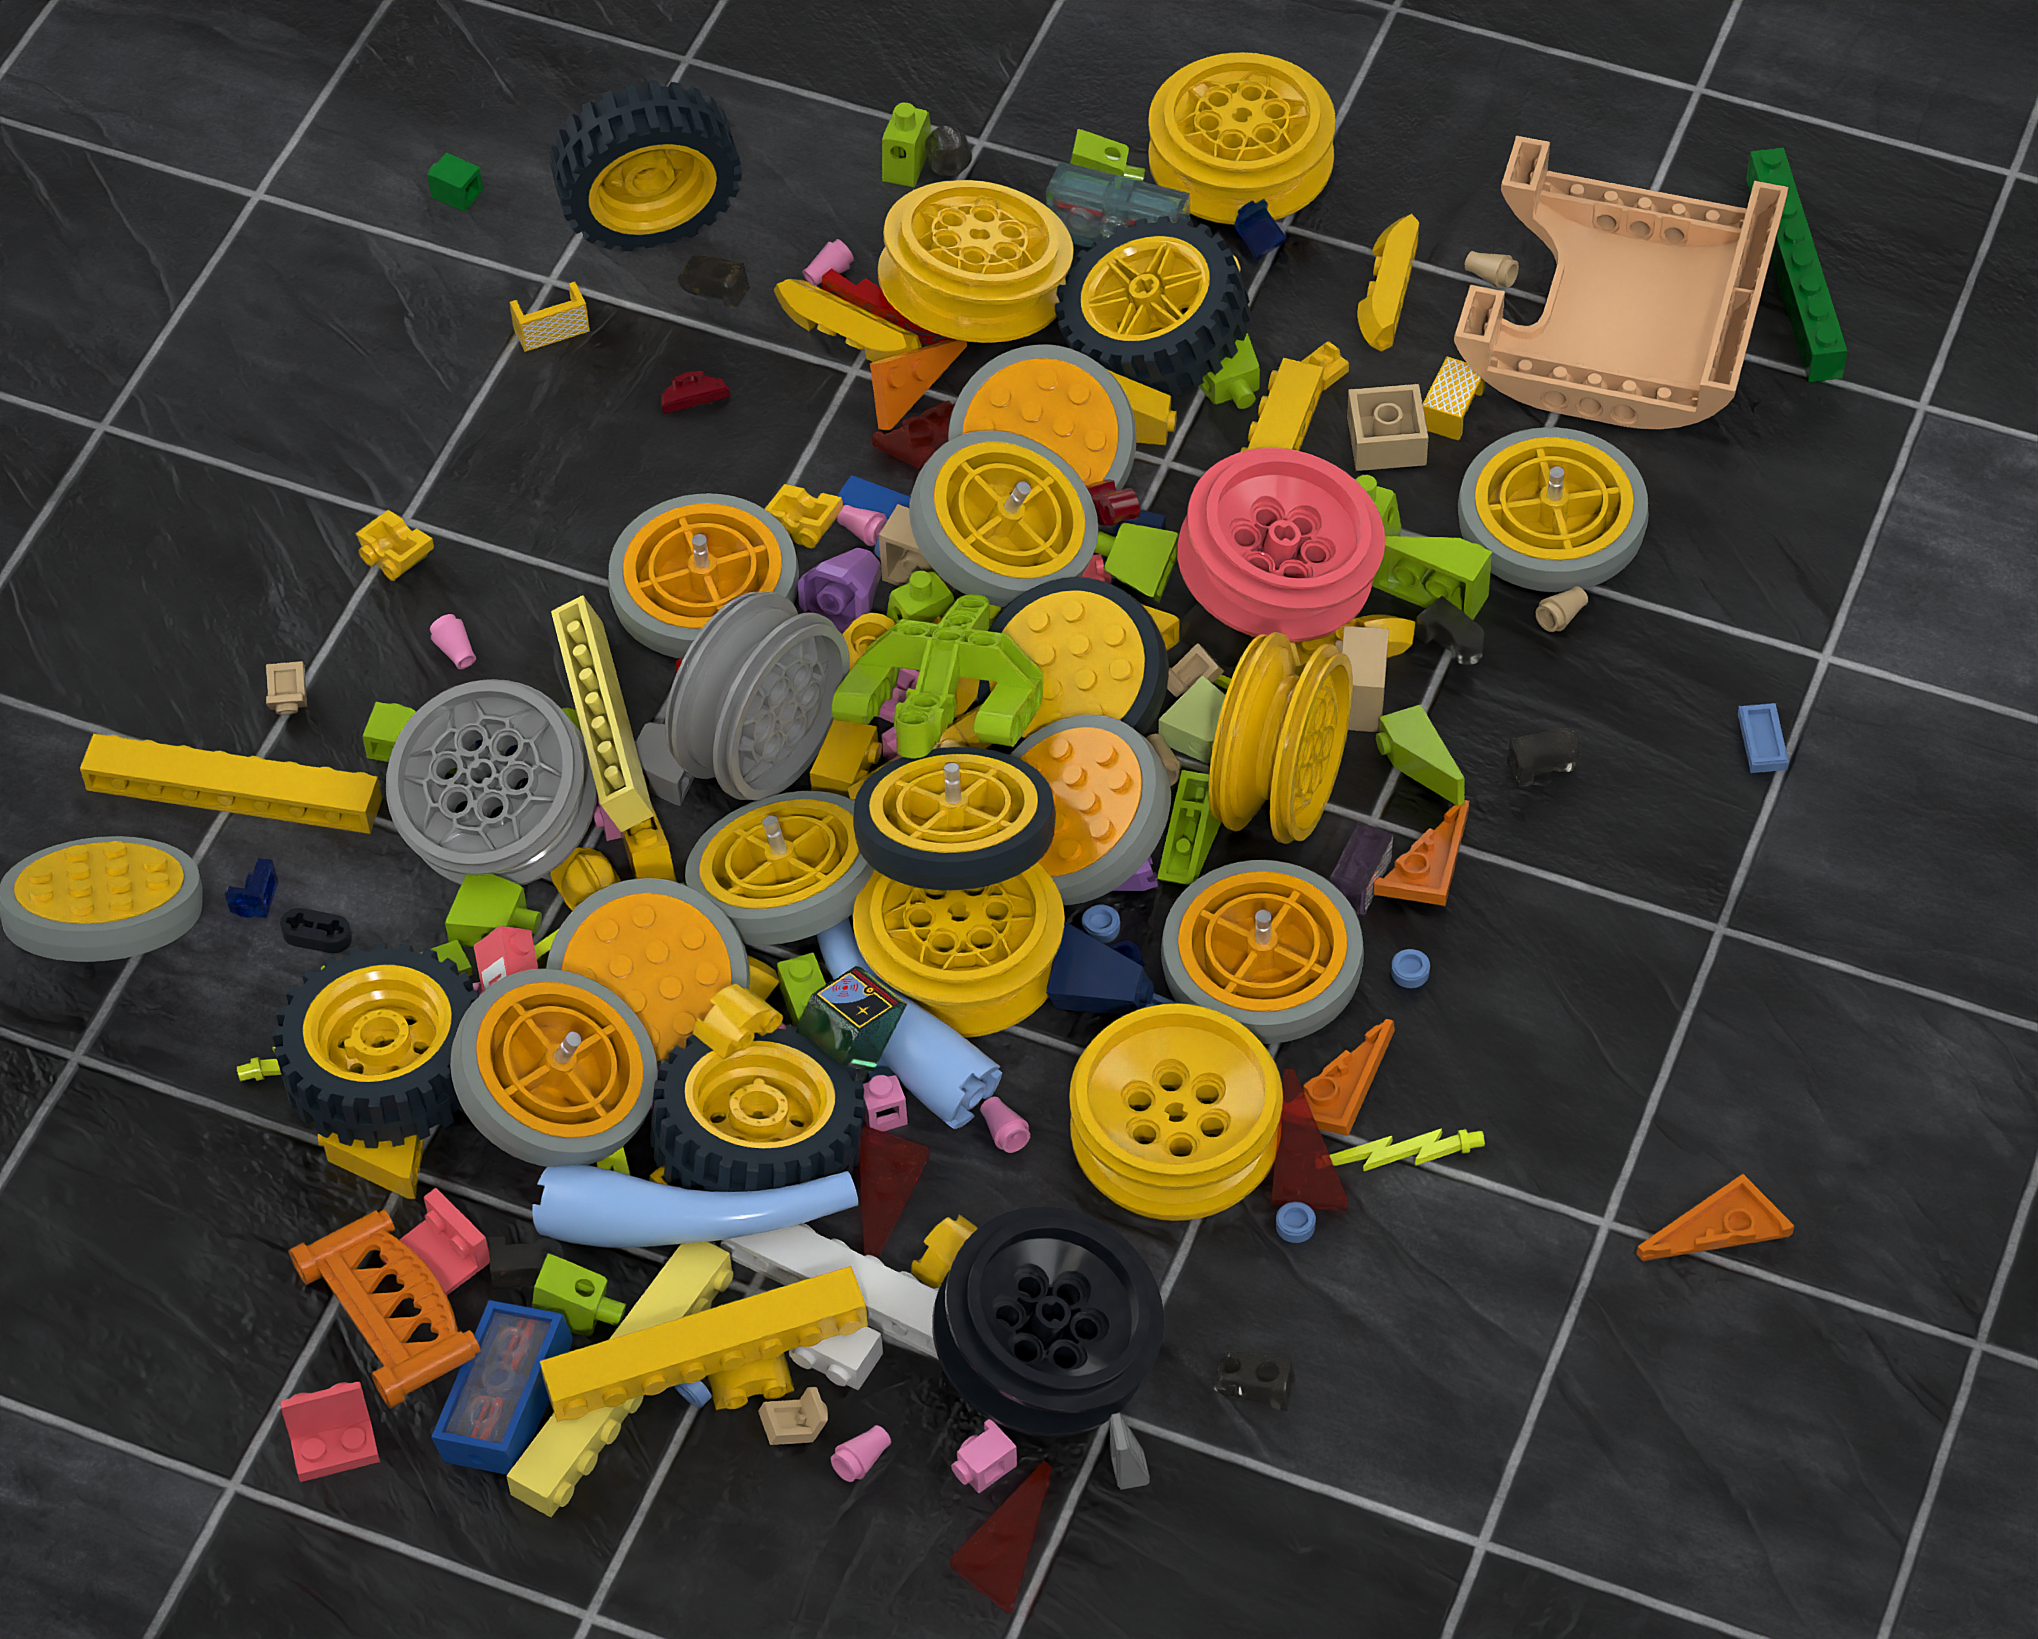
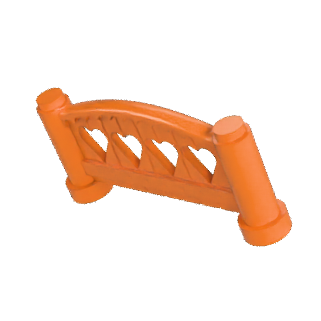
[288,1209,481,1409]

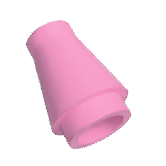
[802,239,854,286]
[837,505,888,546]
[430,614,476,669]
[980,1097,1030,1153]
[831,1425,891,1482]

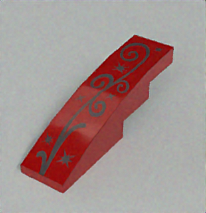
[822,268,951,345]

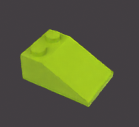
[1372,536,1492,627]

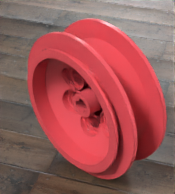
[1177,448,1385,642]

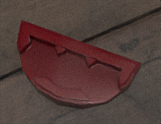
[661,371,730,414]

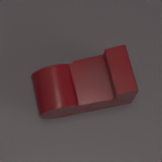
[1086,479,1140,526]

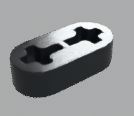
[280,908,352,953]

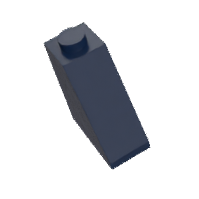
[1046,924,1154,1016]

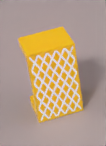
[509,281,590,352]
[1422,357,1485,440]

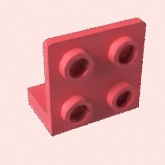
[381,1188,491,1295]
[280,1382,380,1482]

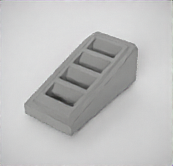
[1110,1413,1150,1490]

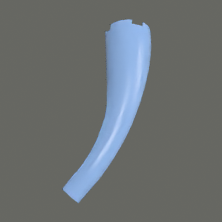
[817,917,1002,1129]
[532,1164,858,1248]

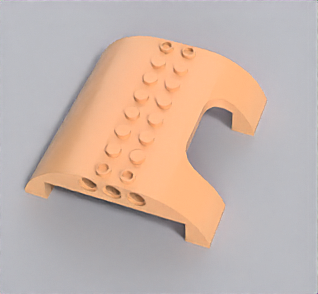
[1454,136,1789,429]

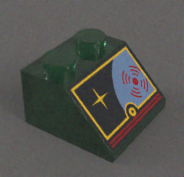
[796,966,907,1072]

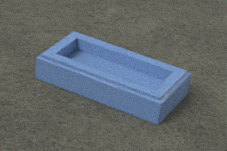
[1738,703,1789,773]

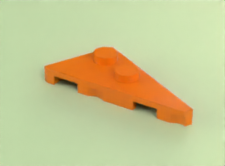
[870,339,967,430]
[1374,800,1469,906]
[1281,1019,1395,1136]
[1637,1174,1794,1261]

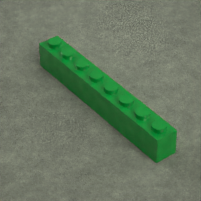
[1746,148,1847,383]

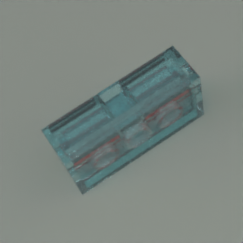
[1046,161,1190,248]

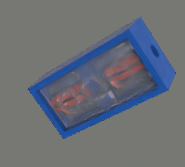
[431,1300,574,1475]

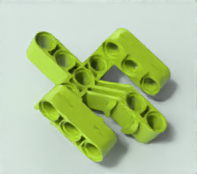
[832,594,1043,759]

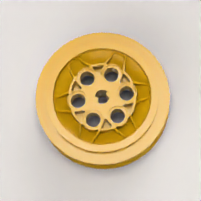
[1148,52,1336,225]
[877,180,1073,343]
[853,862,1065,1038]

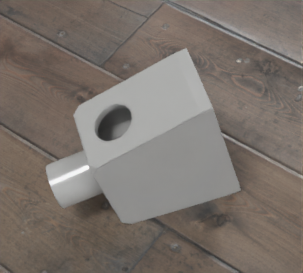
[634,723,695,806]

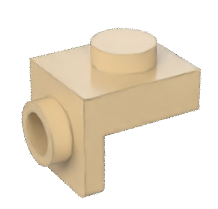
[1167,643,1224,698]
[266,661,307,715]
[758,1387,828,1445]

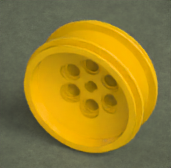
[1209,632,1353,844]
[1069,1004,1283,1221]

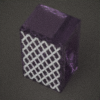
[1330,822,1394,916]

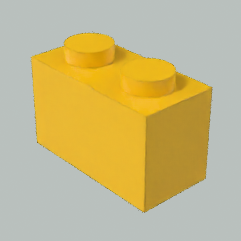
[810,720,882,798]

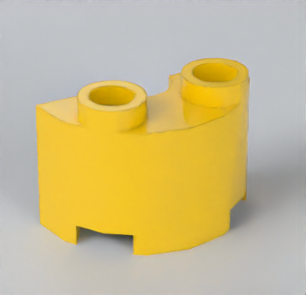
[765,484,844,549]
[356,510,434,581]
[693,984,783,1059]
[911,1215,978,1289]
[707,1352,795,1410]

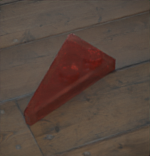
[872,400,955,470]
[1272,1069,1348,1211]
[859,1125,930,1258]
[949,1461,1052,1614]

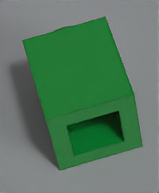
[427,152,484,212]

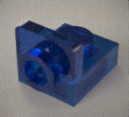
[1234,199,1286,260]
[224,858,279,918]

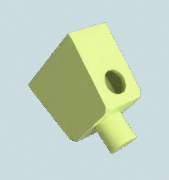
[1159,676,1226,764]

